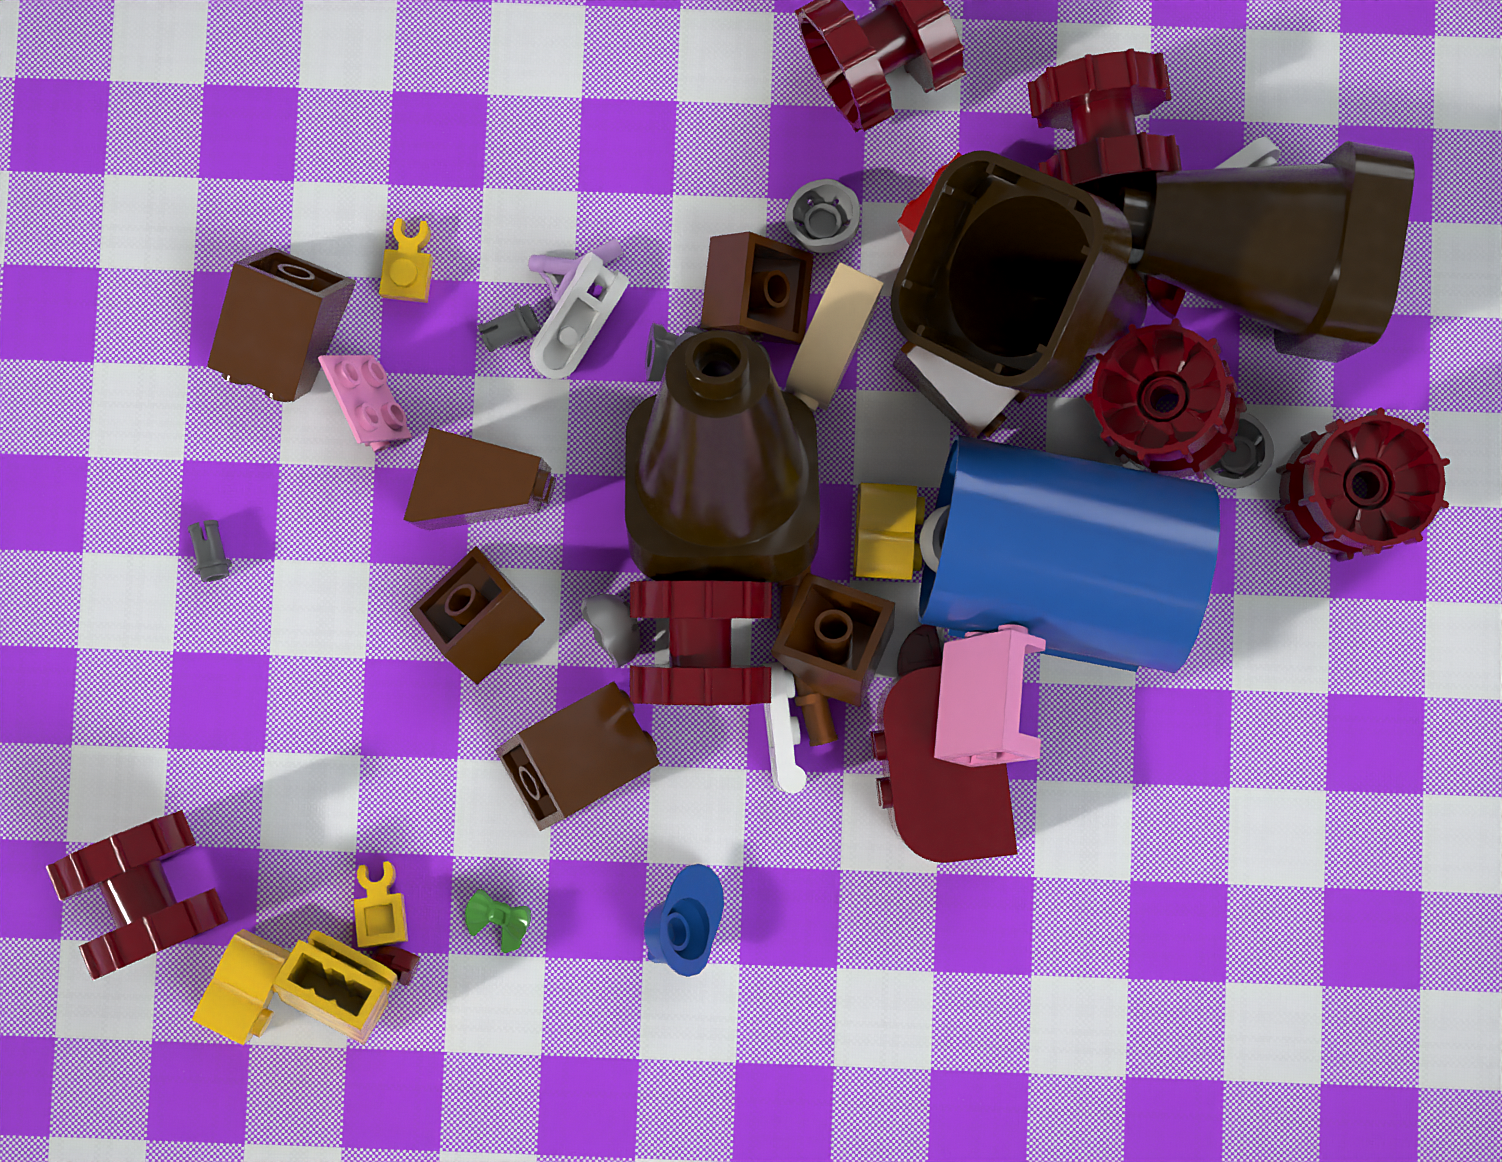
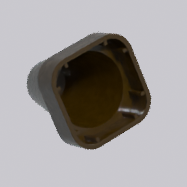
[1114,141,1415,363]
[890,150,1147,394]
[625,330,820,582]

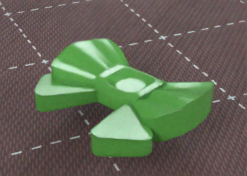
[465,889,531,953]

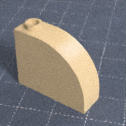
[785,262,884,412]

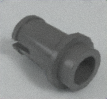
[478,303,541,352]
[187,520,232,582]

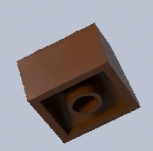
[700,231,814,345]
[409,546,545,685]
[771,573,895,707]

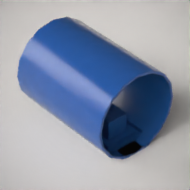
[918,435,1220,673]

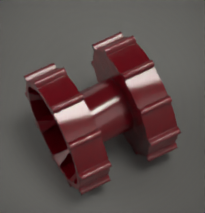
[794,0,967,133]
[1027,48,1182,204]
[1084,318,1247,480]
[1275,407,1450,562]
[630,581,772,706]
[45,810,229,981]

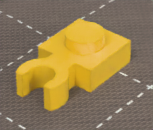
[379,218,433,303]
[354,861,408,948]

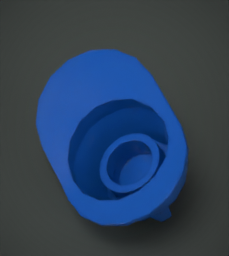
[644,864,724,977]

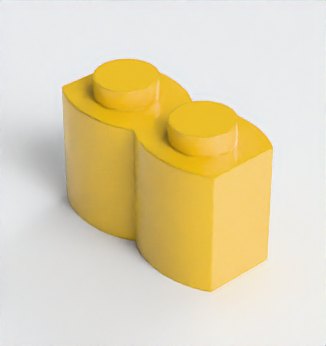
[853,482,925,580]
[192,929,291,1045]

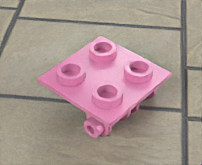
[318,355,412,453]

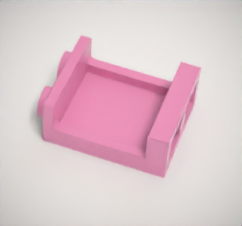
[934,624,1046,767]

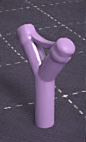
[528,238,624,310]

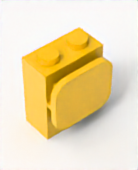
[273,930,398,1045]

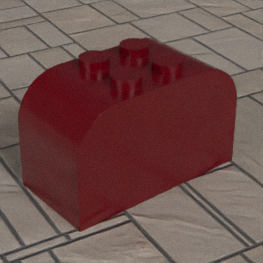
[870,666,1018,863]

